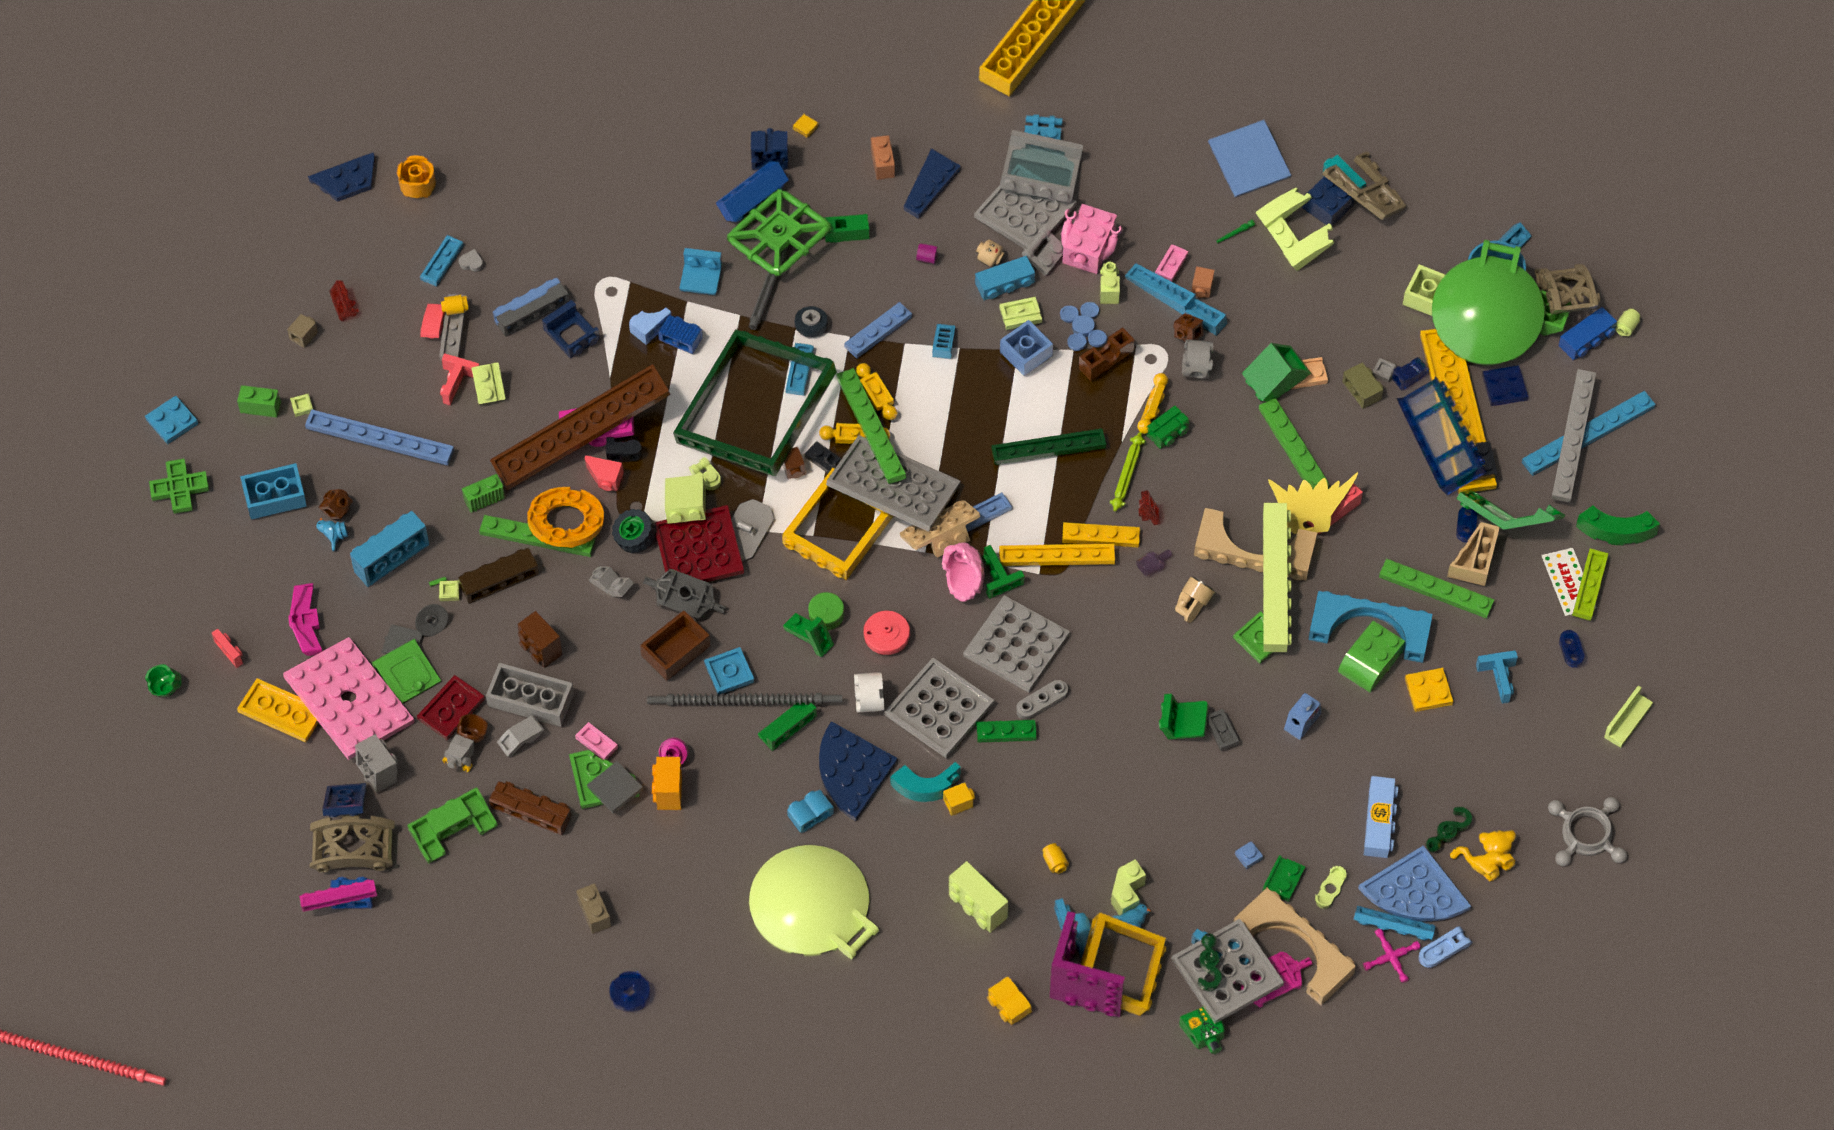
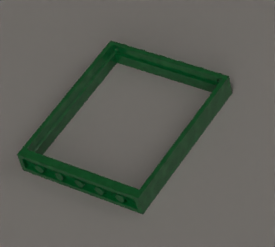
[673,329,837,477]

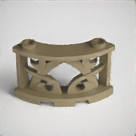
[1535,263,1600,315]
[310,815,395,873]

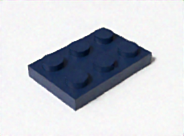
[322,783,367,818]

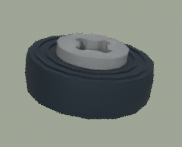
[794,306,828,337]

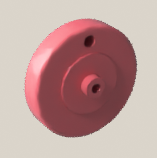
[864,610,910,655]

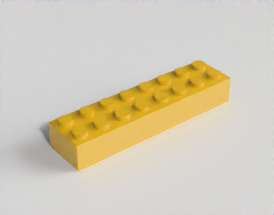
[979,0,1085,97]

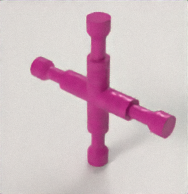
[1363,929,1420,983]

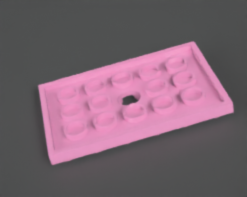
[283,637,414,760]

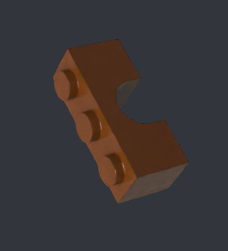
[1079,327,1135,381]

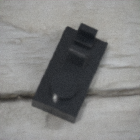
[805,441,841,473]

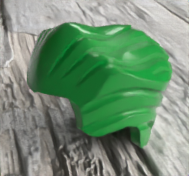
[145,664,182,697]

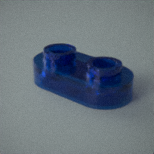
[1456,507,1477,543]
[1559,630,1585,667]

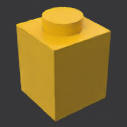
[943,783,975,816]

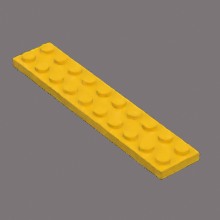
[1420,329,1497,493]

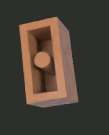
[871,135,895,180]

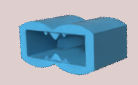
[787,790,833,833]

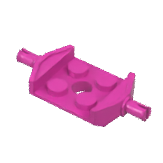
[1239,951,1312,1008]

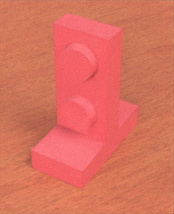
[440,353,480,405]

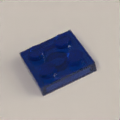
[1482,365,1528,406]

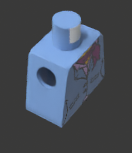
[1284,693,1321,740]

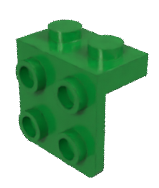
[1159,693,1209,740]

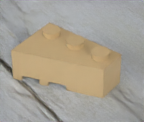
[1447,522,1500,586]

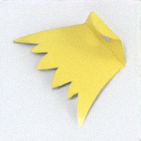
[1268,472,1358,534]

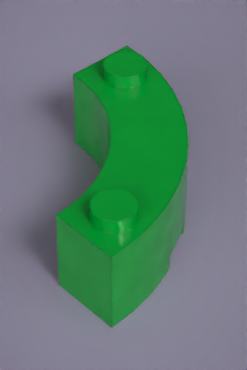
[1576,505,1660,546]

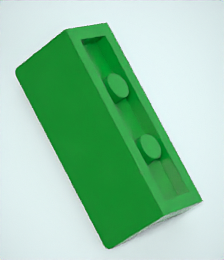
[758,703,817,751]

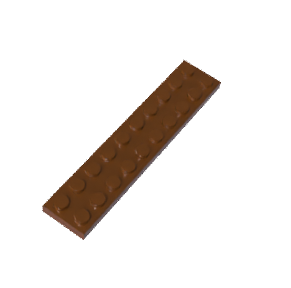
[490,364,671,491]

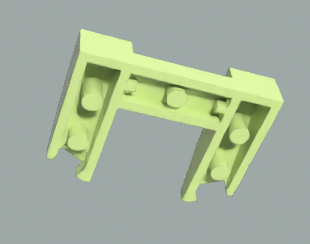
[1256,188,1334,271]

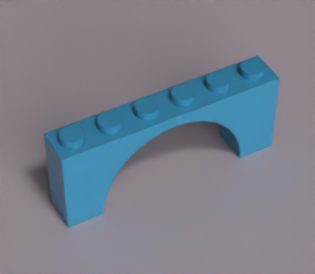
[1308,591,1433,663]

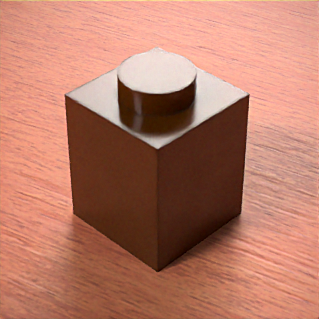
[783,446,806,479]

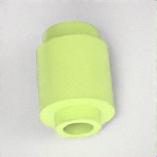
[1615,309,1640,336]

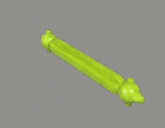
[1110,432,1146,512]

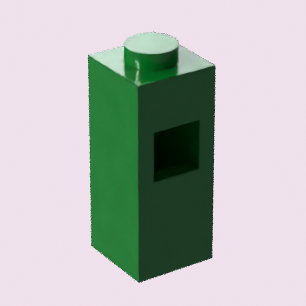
[824,214,869,243]

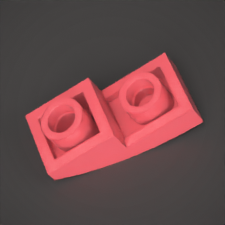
[420,304,445,339]

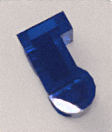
[1392,357,1429,391]

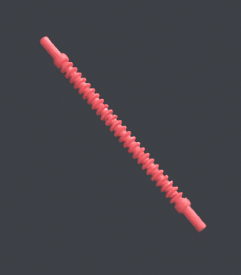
[0,1029,166,1086]

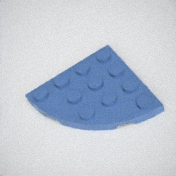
[1358,846,1471,921]

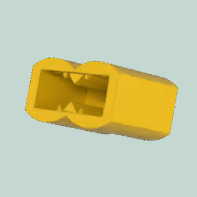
[987,976,1032,1025]

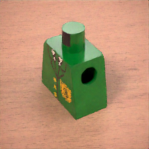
[1179,1007,1224,1054]

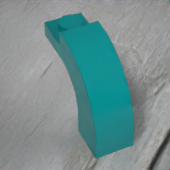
[890,762,961,802]

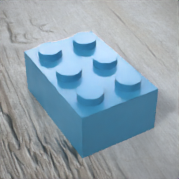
[240,463,307,520]

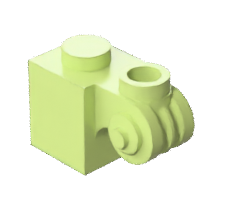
[1100,262,1120,304]

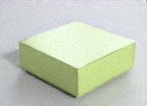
[290,394,313,417]
[439,580,459,601]

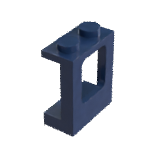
[542,300,600,359]

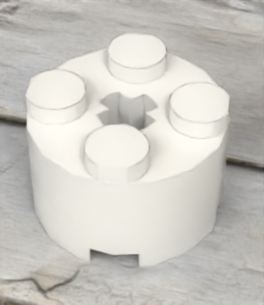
[854,672,884,713]

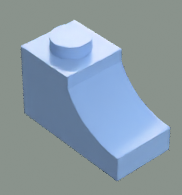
[629,308,671,345]

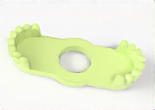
[1315,866,1347,909]

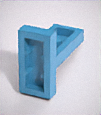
[1476,650,1518,703]

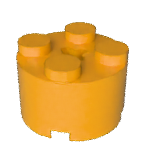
[397,155,436,198]

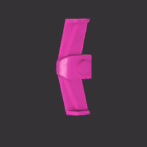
[288,583,322,656]

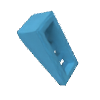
[932,324,955,359]

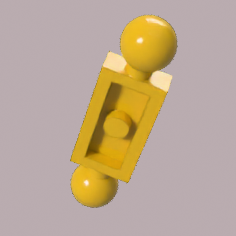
[856,363,898,420]
[1137,373,1168,434]
[819,423,891,444]

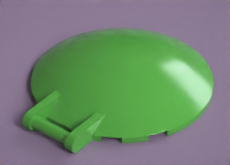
[1432,239,1544,365]

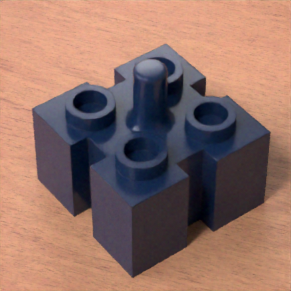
[751,128,788,170]

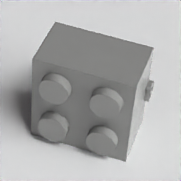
[355,734,398,793]

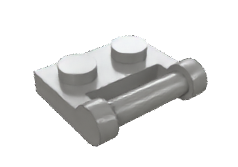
[1022,226,1063,276]

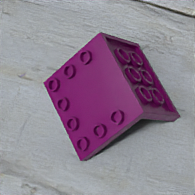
[1049,911,1125,1017]

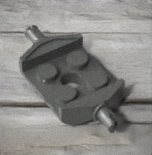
[643,569,726,621]

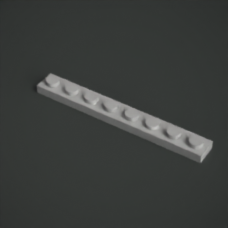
[1551,369,1596,503]

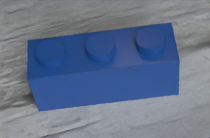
[1558,307,1617,361]

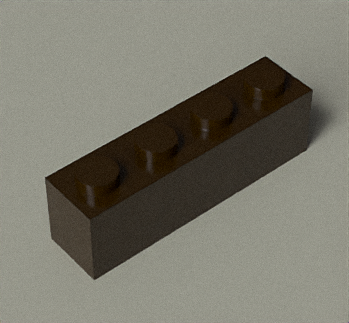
[458,547,539,604]

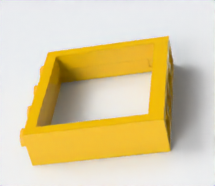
[1080,913,1166,1016]

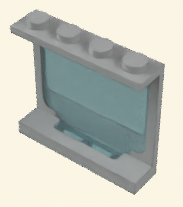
[1000,130,1083,203]

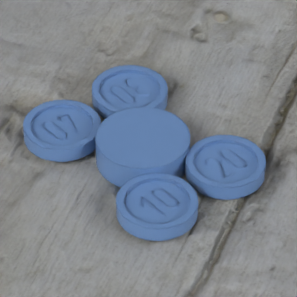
[1060,302,1107,351]

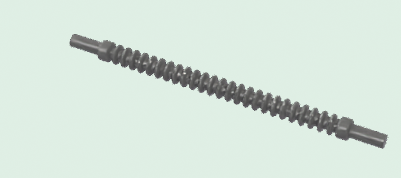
[647,693,842,706]

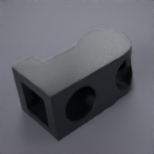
[606,437,642,462]

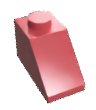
[585,456,624,491]

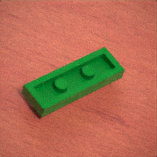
[977,720,1036,743]

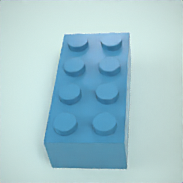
[350,511,429,587]

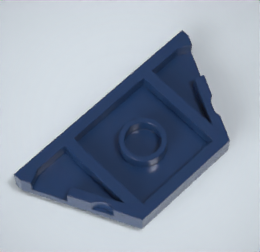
[308,152,375,202]

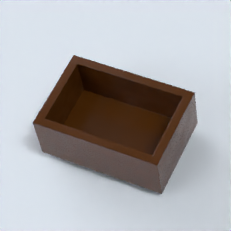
[640,610,711,681]

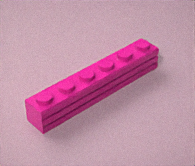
[299,880,377,912]

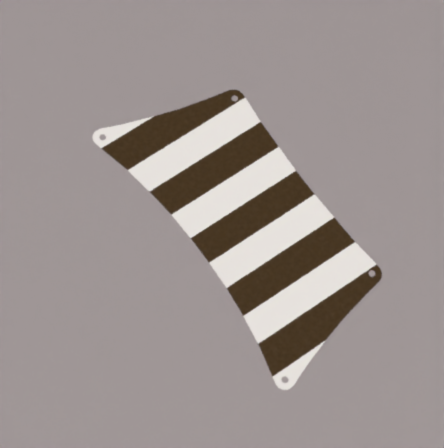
[594,277,1168,576]

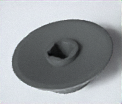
[415,604,448,636]

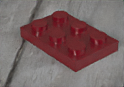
[417,675,485,740]

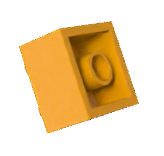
[652,757,682,810]

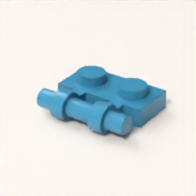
[1025,114,1062,140]

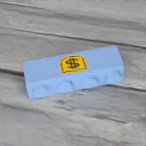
[1364,776,1398,858]

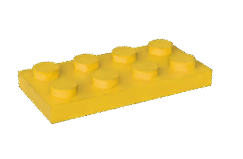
[237,678,319,743]

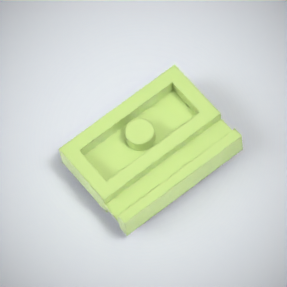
[999,297,1042,330]
[471,362,505,404]

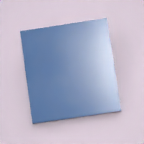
[1208,120,1291,197]

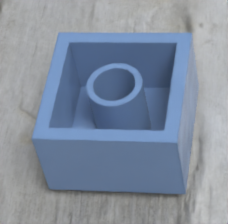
[1000,320,1053,376]

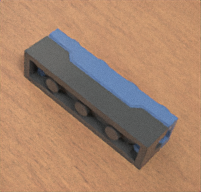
[493,277,569,337]

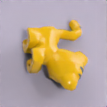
[1450,830,1516,882]

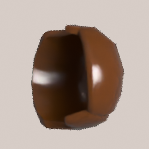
[457,714,488,743]

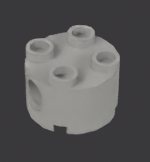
[1182,339,1213,379]

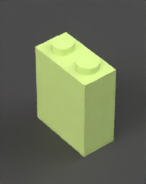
[665,474,706,524]

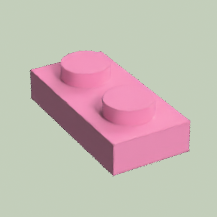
[1155,244,1188,282]
[575,722,618,760]

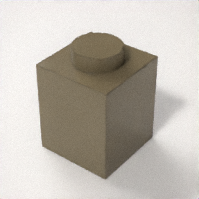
[287,314,318,348]

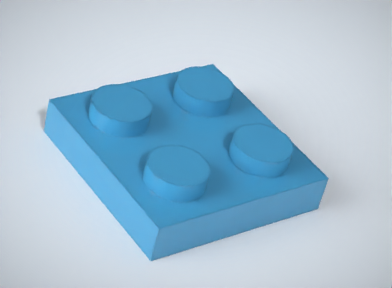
[145,396,198,445]
[704,647,754,695]

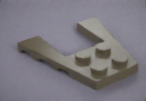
[1322,151,1406,220]

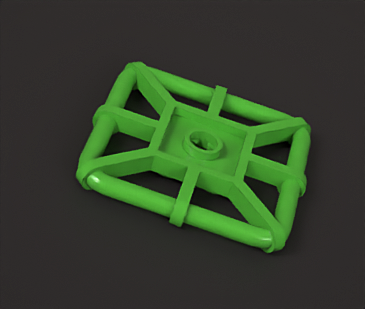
[727,189,831,276]

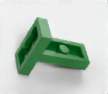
[982,545,1025,599]
[783,613,834,657]

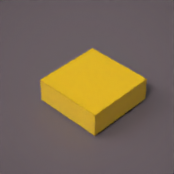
[793,114,818,138]

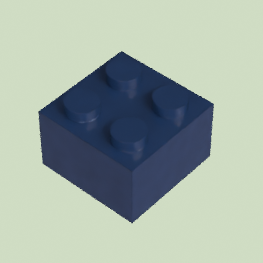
[1302,176,1355,226]

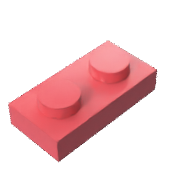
[212,629,243,668]

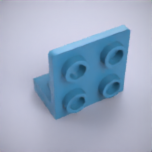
[680,248,722,295]

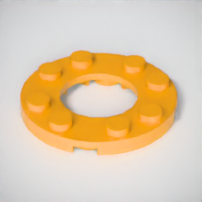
[527,487,604,548]

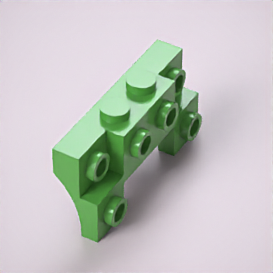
[407,787,498,864]

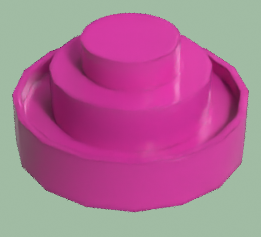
[659,737,688,764]

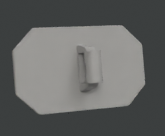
[731,499,774,561]

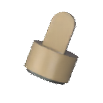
[1175,576,1215,623]

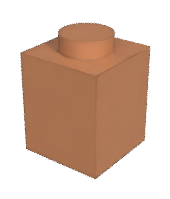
[1191,267,1215,298]

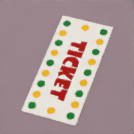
[1542,548,1597,616]

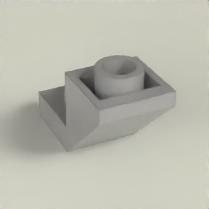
[589,566,634,597]
[497,715,544,757]

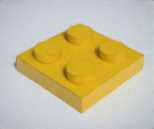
[1405,668,1453,712]

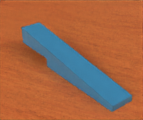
[1125,263,1227,336]

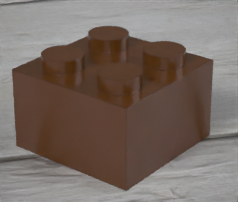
[517,611,563,668]

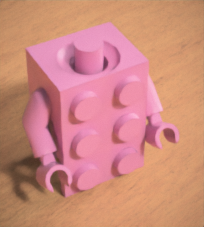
[1061,204,1123,274]

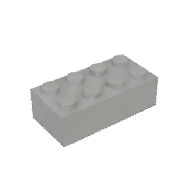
[486,663,574,727]

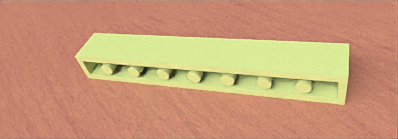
[1263,503,1291,652]

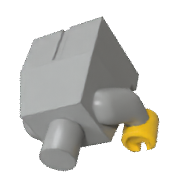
[442,734,474,772]

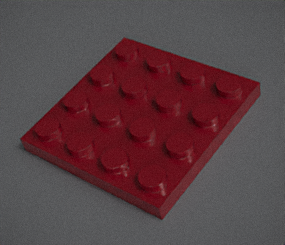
[654,505,744,582]

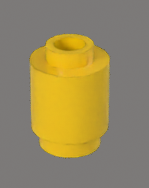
[441,295,468,315]
[1042,843,1069,874]

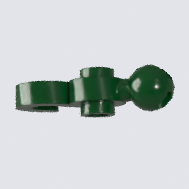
[1426,806,1472,852]
[1198,933,1222,991]

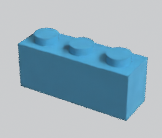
[975,256,1035,300]

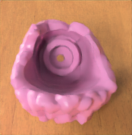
[942,543,985,602]

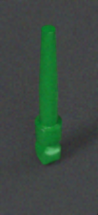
[1216,220,1255,243]

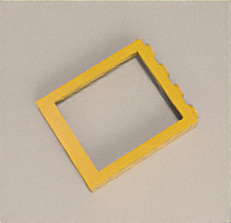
[782,468,894,580]

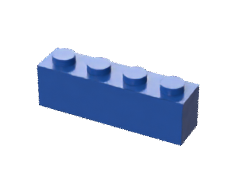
[716,161,789,222]

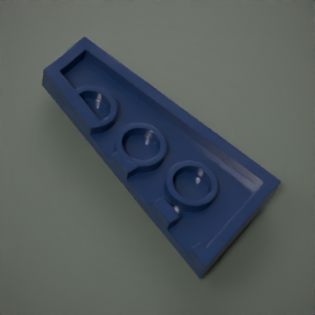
[904,148,961,219]

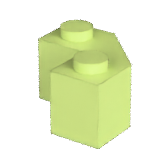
[1111,859,1146,915]

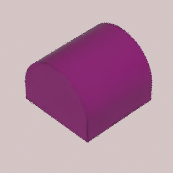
[916,243,938,264]

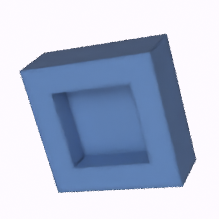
[1235,841,1263,869]

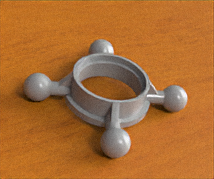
[1548,797,1627,866]

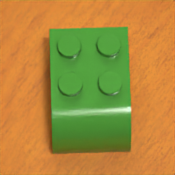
[1338,621,1405,693]

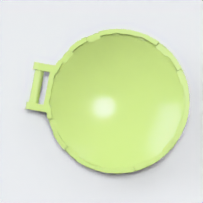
[749,845,879,959]

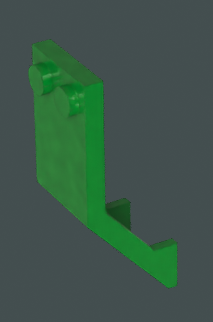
[1456,490,1565,530]

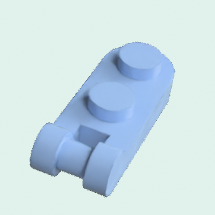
[1419,926,1472,968]

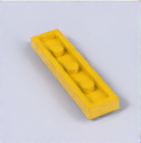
[1062,522,1140,548]

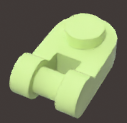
[689,457,721,490]

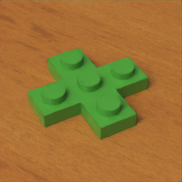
[149,459,209,514]

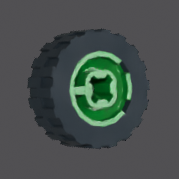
[612,509,657,553]

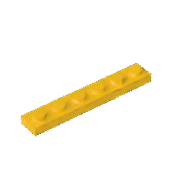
[999,544,1115,566]

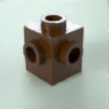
[1173,313,1203,341]
[318,489,353,520]

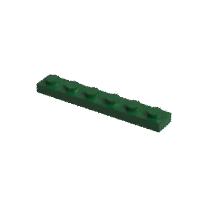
[991,428,1106,465]

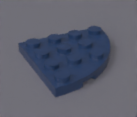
[819,721,898,822]

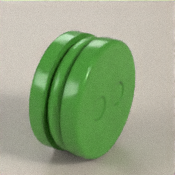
[808,592,844,630]

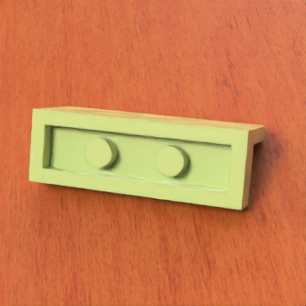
[1604,686,1653,748]

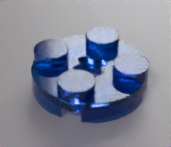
[609,971,650,1012]

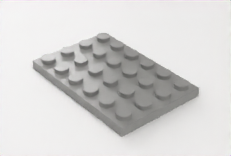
[826,435,961,532]

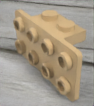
[900,501,980,558]

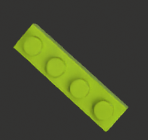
[1572,548,1608,621]

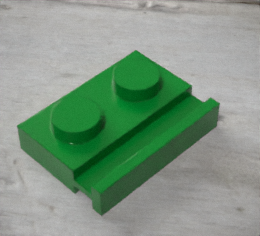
[1262,855,1305,902]

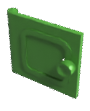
[372,639,441,704]

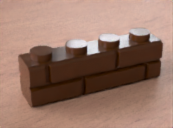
[489,781,572,836]

